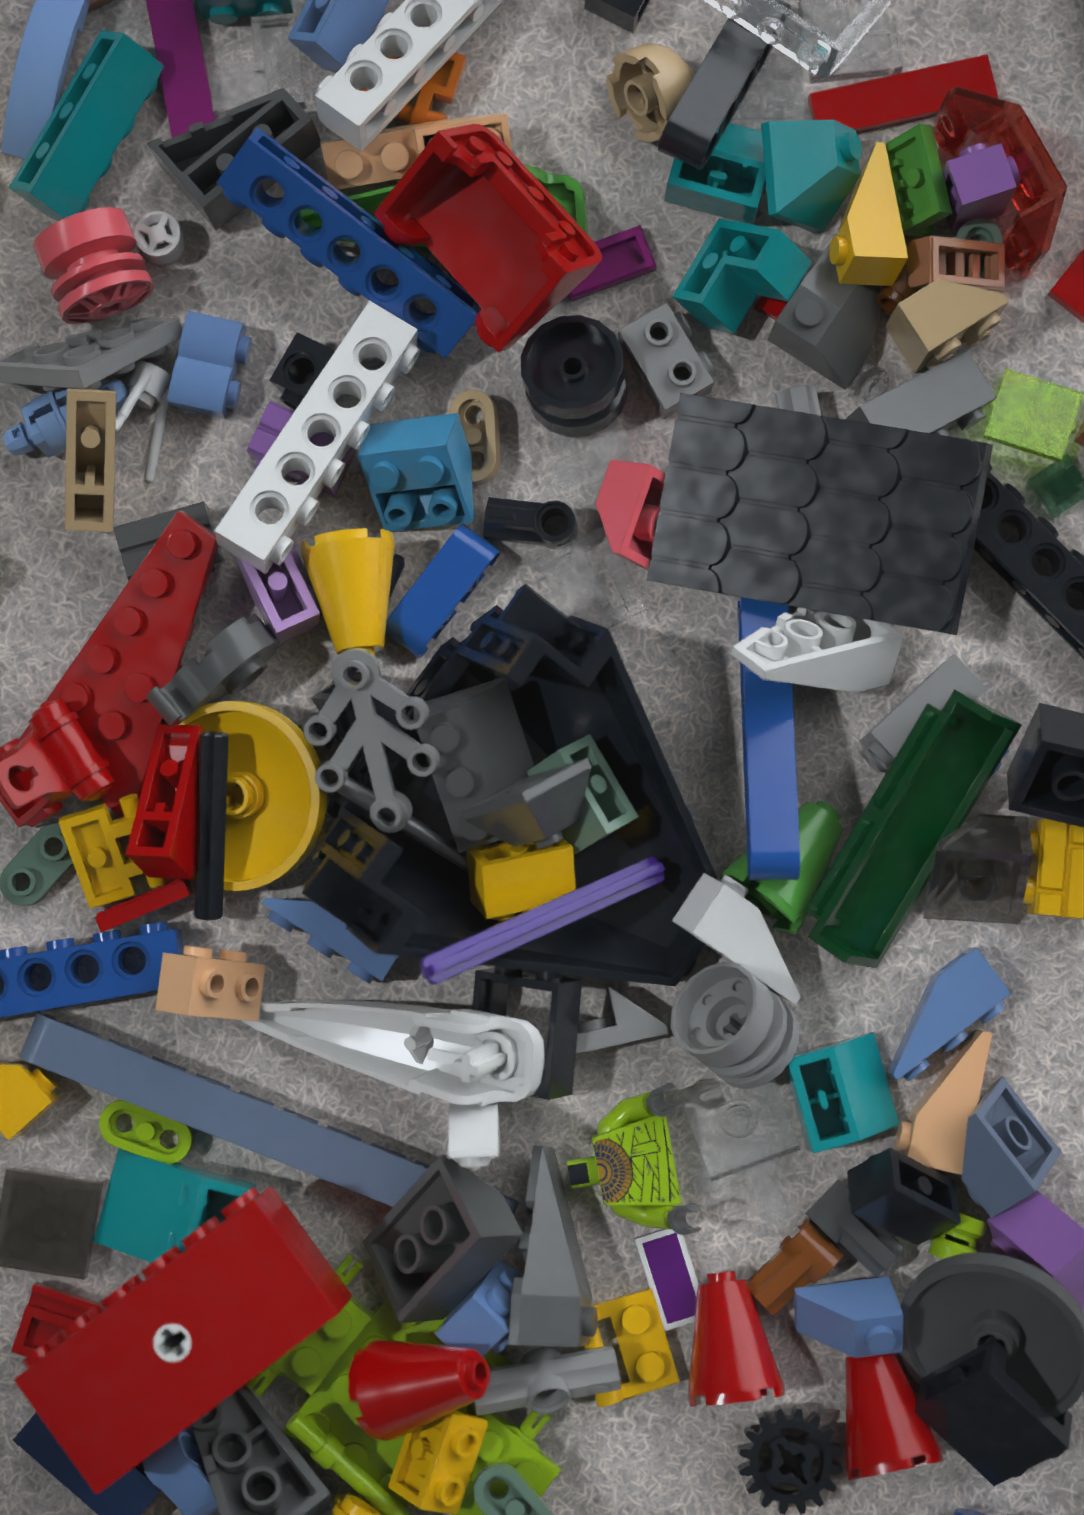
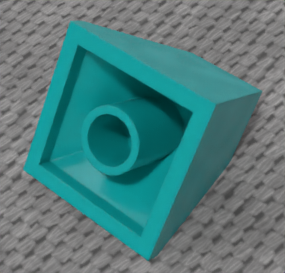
[761,120,862,233]

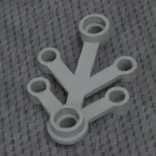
[304,648,440,833]

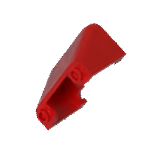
[373,124,602,353]

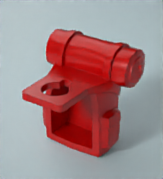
[0,699,115,827]

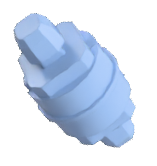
[3,380,128,458]

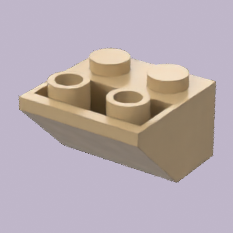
[885,279,1009,373]

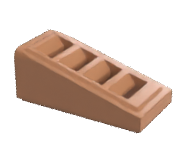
[908,236,1005,292]

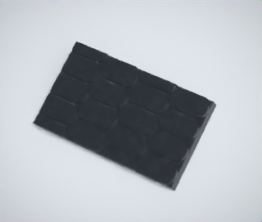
[647,393,993,635]

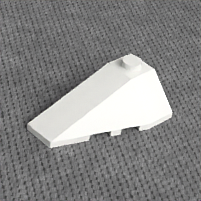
[731,607,904,693]

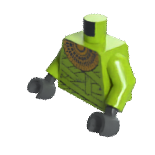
[567,1083,701,1235]

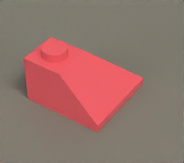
[595,460,666,571]

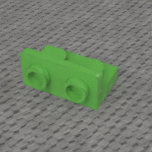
[886,124,952,237]

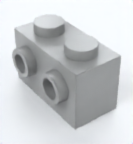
[617,303,716,419]

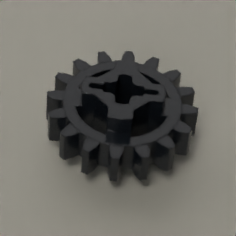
[737,1404,843,1515]

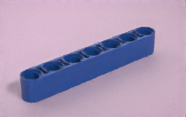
[737,597,800,880]

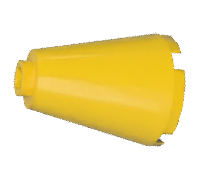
[300,528,395,657]

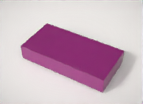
[568,225,657,302]

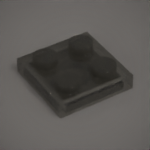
[0,1167,104,1280]

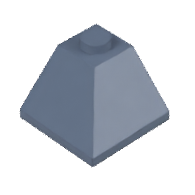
[962,1076,1061,1218]

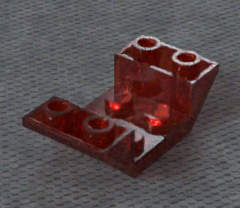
[933,87,1068,279]

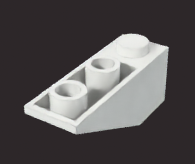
[448,1102,501,1167]

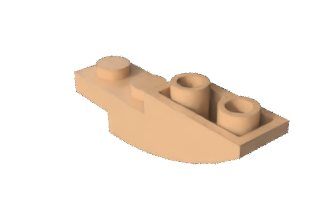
[320,113,512,190]

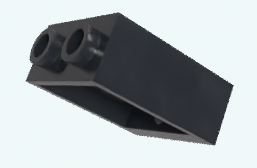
[472,967,582,1100]

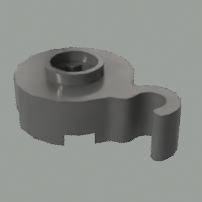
[146,613,280,728]

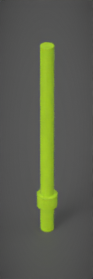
[285,1411,412,1515]

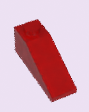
[126,724,205,880]

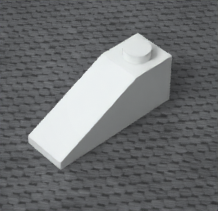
[672,873,800,1005]

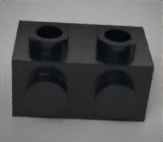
[847,1147,961,1245]

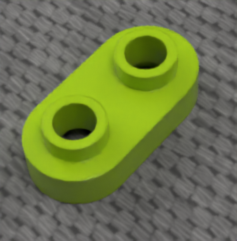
[99,1099,194,1164]

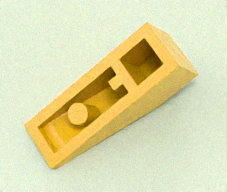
[829,142,908,286]

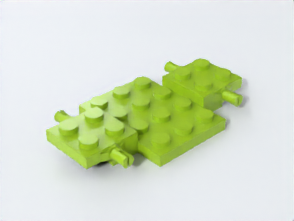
[246,1253,561,1515]

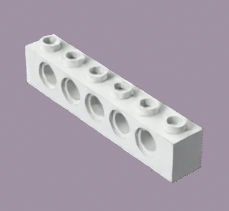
[315,0,503,152]
[215,300,420,574]

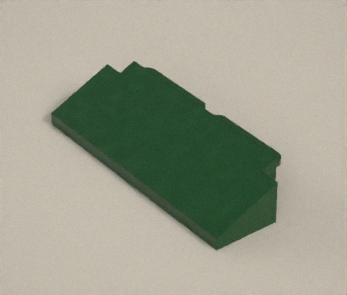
[805,689,1022,968]

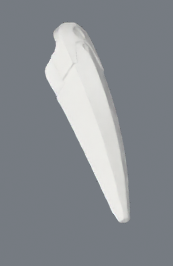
[241,1000,544,1106]

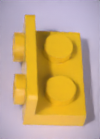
[388,1410,488,1515]

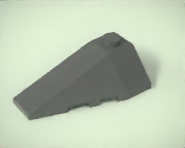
[508,1145,598,1347]

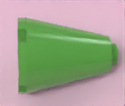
[719,801,843,935]

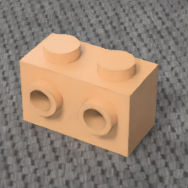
[155,945,266,1021]

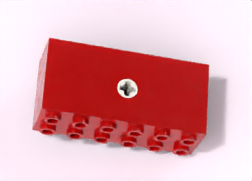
[14,1185,353,1495]

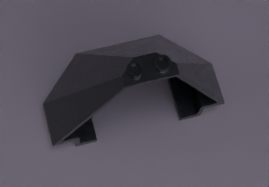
[302,584,719,986]

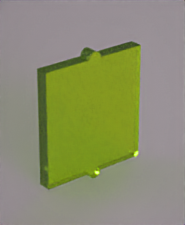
[983,368,1084,463]

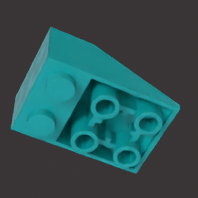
[93,1148,257,1263]

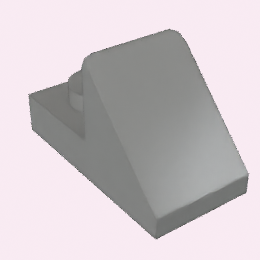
[576,987,668,1054]

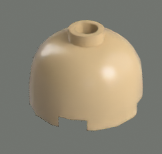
[606,43,694,143]

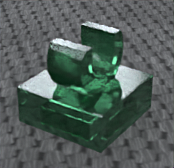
[1027,454,1084,519]

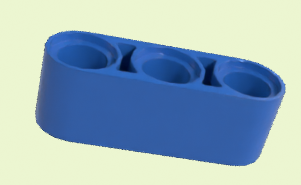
[385,524,501,659]

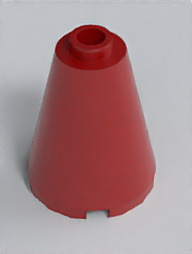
[688,1271,785,1407]
[348,1339,490,1441]
[845,1353,944,1481]

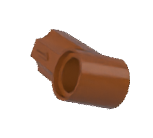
[746,1218,843,1316]

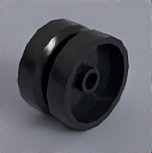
[520,315,627,437]

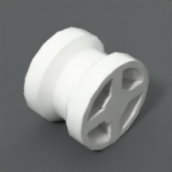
[134,211,186,266]

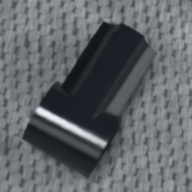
[483,497,578,550]

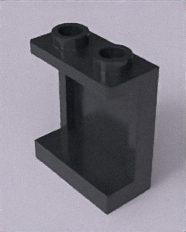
[915,1339,1072,1486]

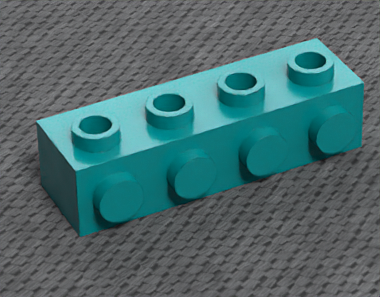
[8,30,164,221]

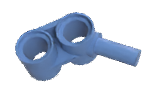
[143,1427,219,1515]

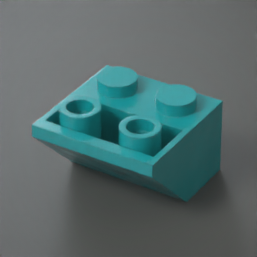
[664,123,766,224]
[785,1032,900,1154]

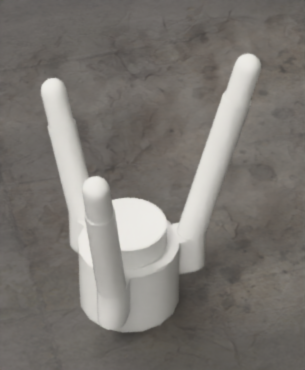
[116,361,171,483]

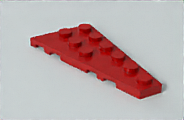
[19,511,219,817]

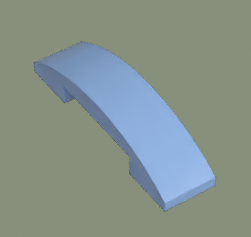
[1,0,90,159]

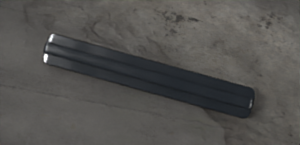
[194,731,228,921]

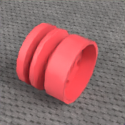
[33,207,155,325]

